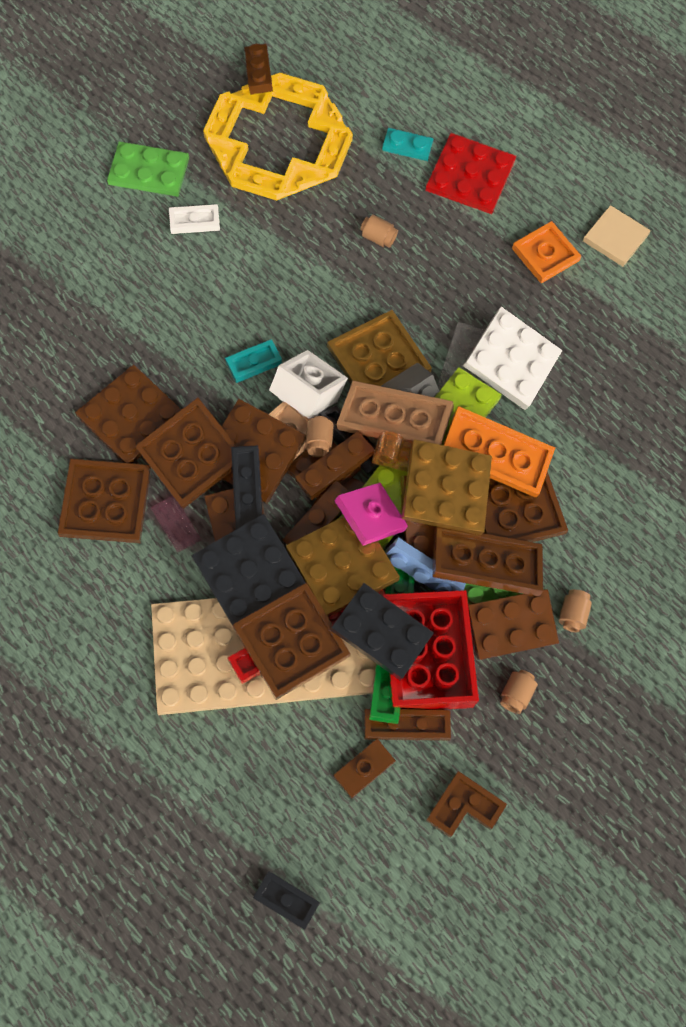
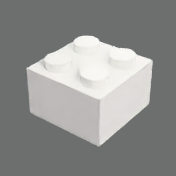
[269,350,348,419]

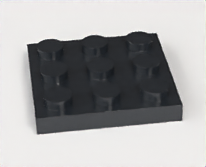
[191,514,306,626]

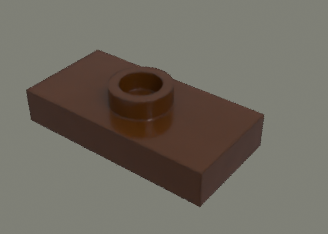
[333,739,396,799]

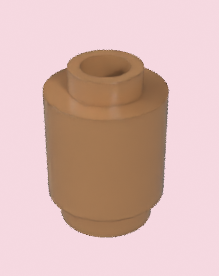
[360,215,398,248]
[305,416,333,457]
[559,589,592,632]
[500,670,538,714]

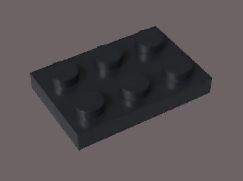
[330,583,434,681]

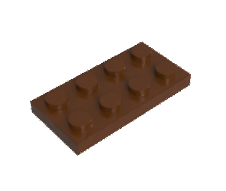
[432,526,543,596]

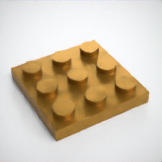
[327,310,432,386]
[401,439,492,535]
[286,517,400,617]

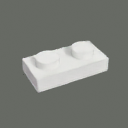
[169,204,220,234]

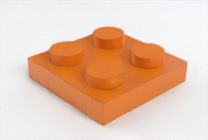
[512,221,581,283]

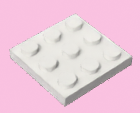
[463,307,562,410]

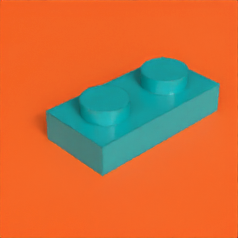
[382,128,434,161]
[225,339,282,383]

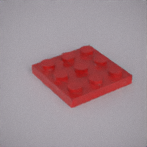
[425,133,517,214]

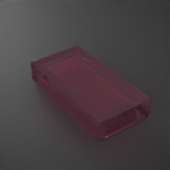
[151,496,201,553]

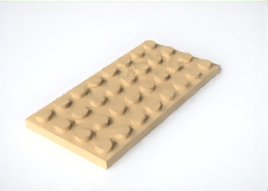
[151,598,376,715]

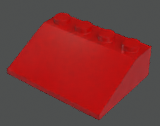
[383,590,479,710]

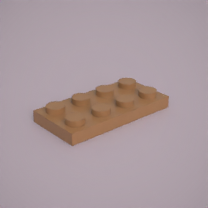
[337,381,454,445]

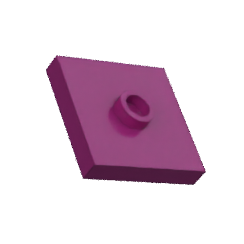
[335,483,408,546]

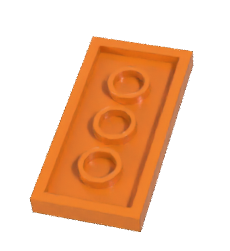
[443,406,555,497]

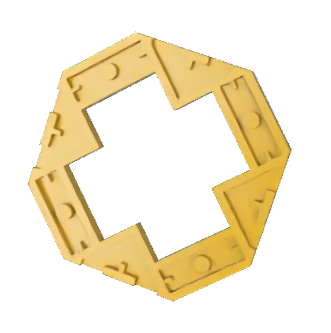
[203,73,353,201]

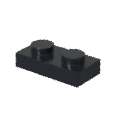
[253,871,320,930]

